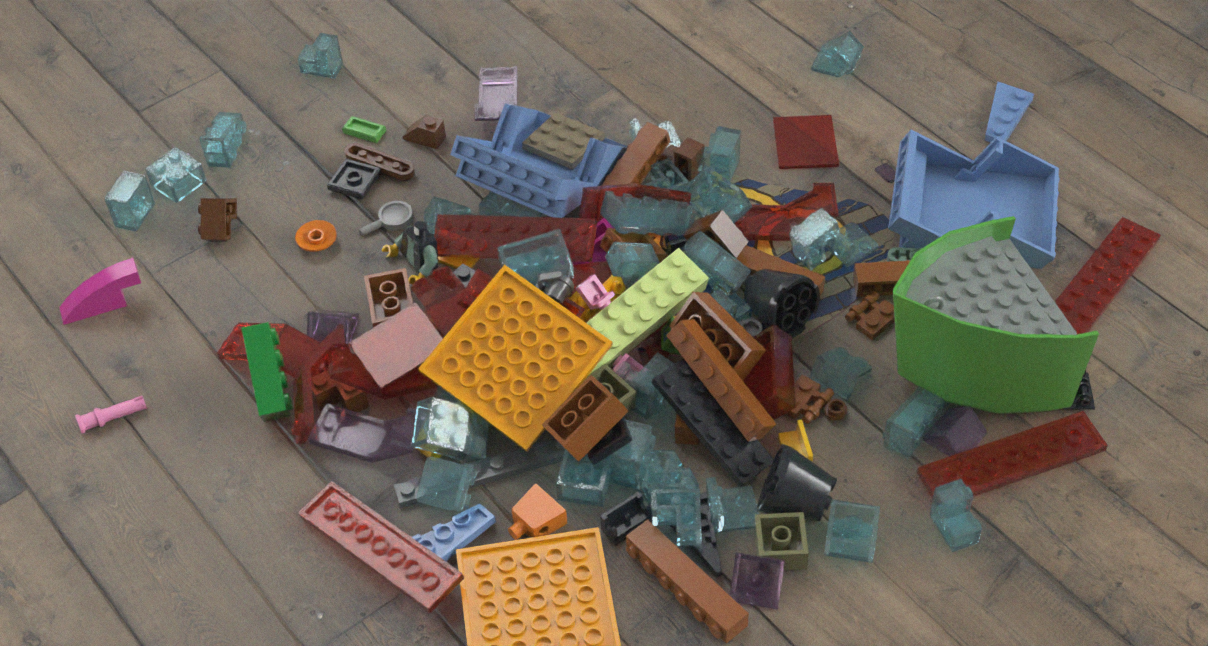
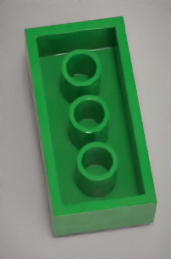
[241,322,293,422]

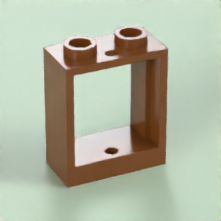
[600,227,668,272]

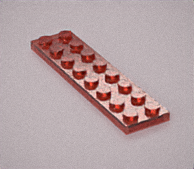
[434,214,598,262]
[1055,217,1161,334]
[917,411,1108,509]
[298,481,464,614]

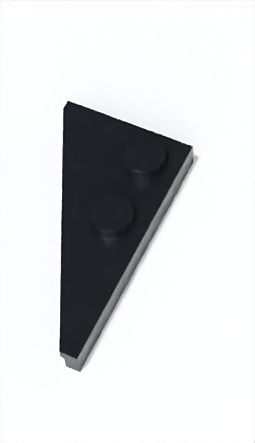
[668,492,722,578]

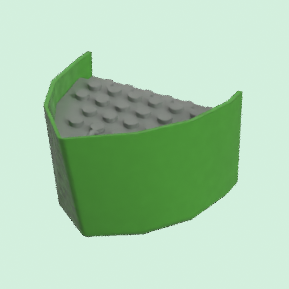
[893,216,1099,414]

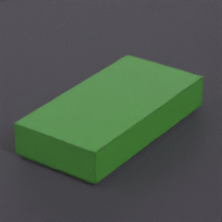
[342,116,386,143]

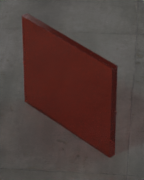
[773,115,839,169]
[348,302,443,390]

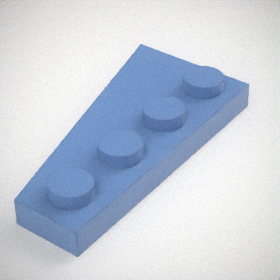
[985,82,1034,143]
[392,504,496,579]

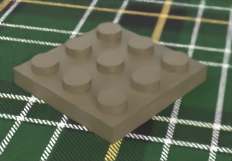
[522,113,605,170]

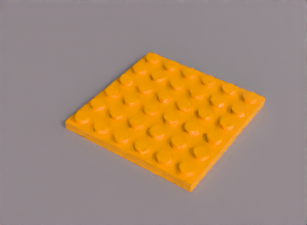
[418,264,613,452]
[456,527,621,646]

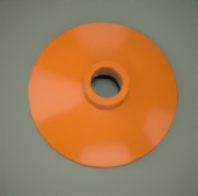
[295,220,337,252]

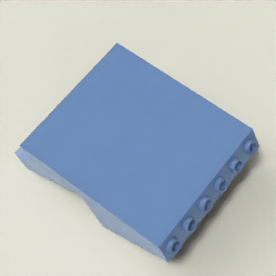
[450,103,627,220]
[888,130,1060,269]

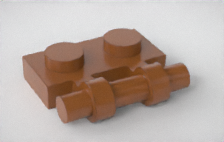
[845,292,895,340]
[777,374,834,424]

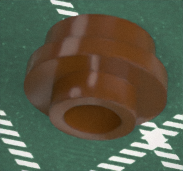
[824,399,847,420]

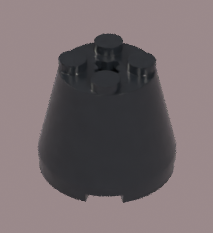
[744,269,820,339]
[757,444,837,522]

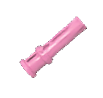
[75,395,147,434]

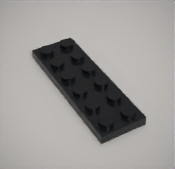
[651,358,773,488]

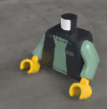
[382,221,438,288]

